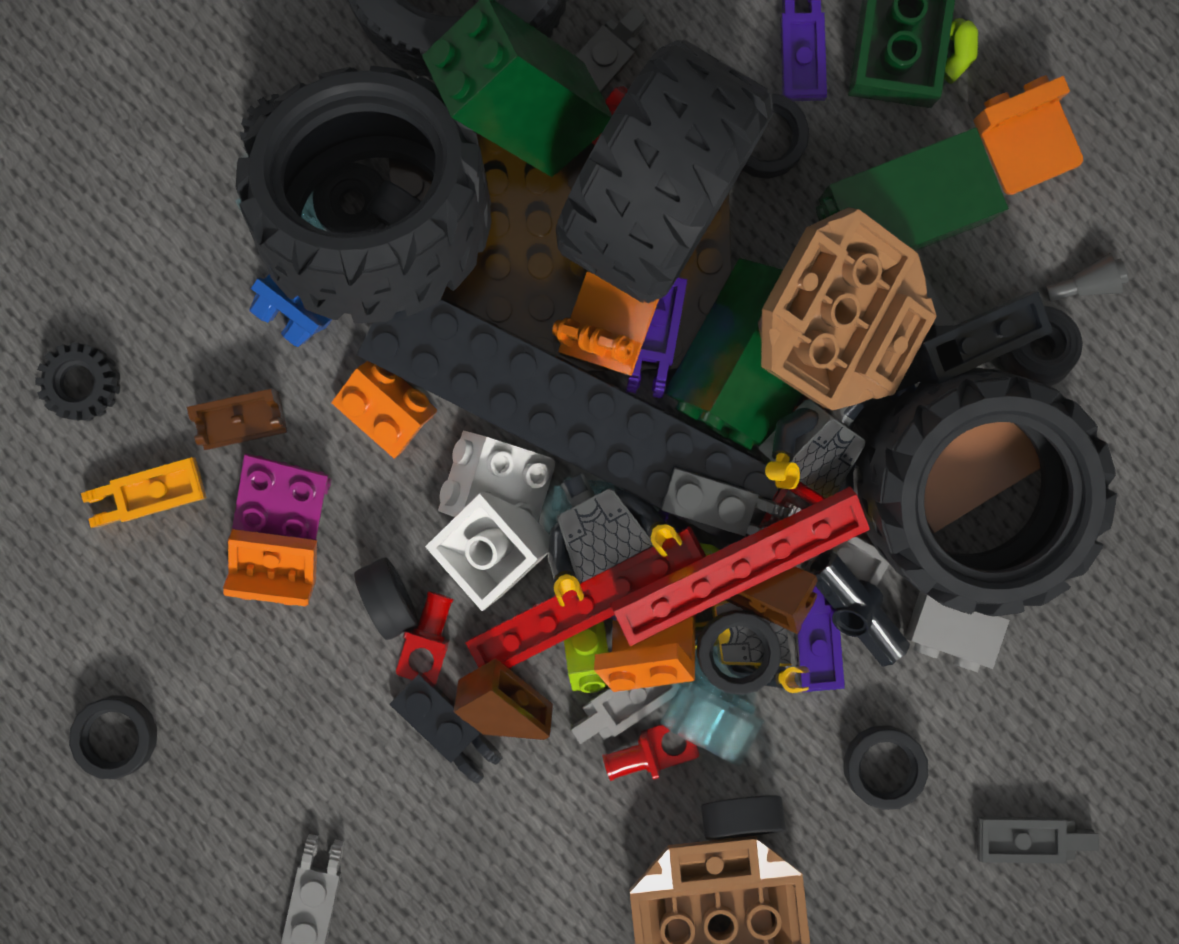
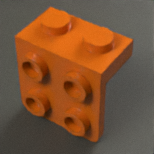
[973,75,1083,195]
[594,614,696,692]

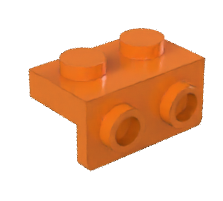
[331,361,437,459]
[223,529,317,606]

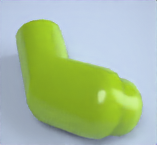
[944,18,978,84]

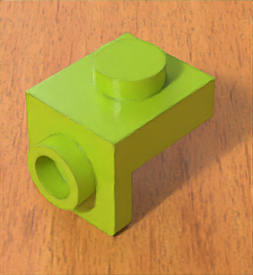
[564,622,609,693]

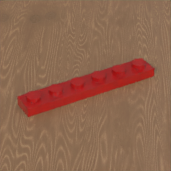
[610,487,870,646]
[465,526,706,668]

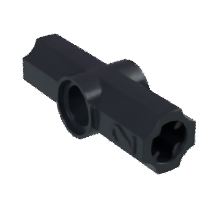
[805,549,910,667]

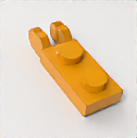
[81,457,207,528]

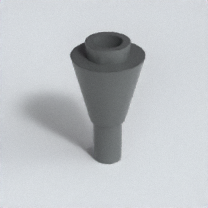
[1046,253,1129,302]

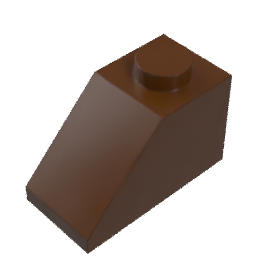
[454,658,553,740]

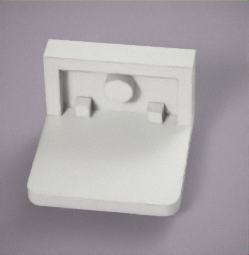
[438,430,555,522]

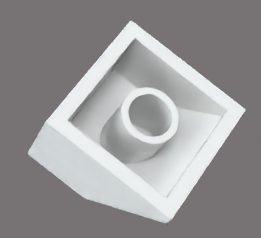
[425,491,550,611]

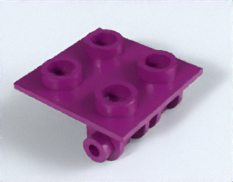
[232,453,332,540]

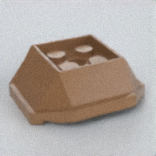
[758,207,937,410]
[629,836,810,944]

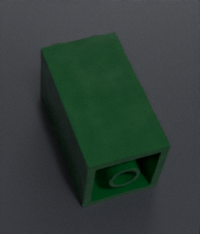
[422,0,612,177]
[816,127,1009,251]
[664,258,802,450]

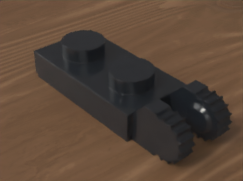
[389,672,503,784]

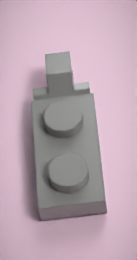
[570,683,685,744]

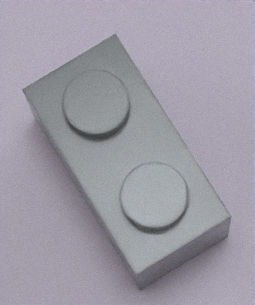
[905,591,1010,673]

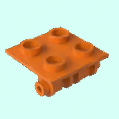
[552,272,659,376]

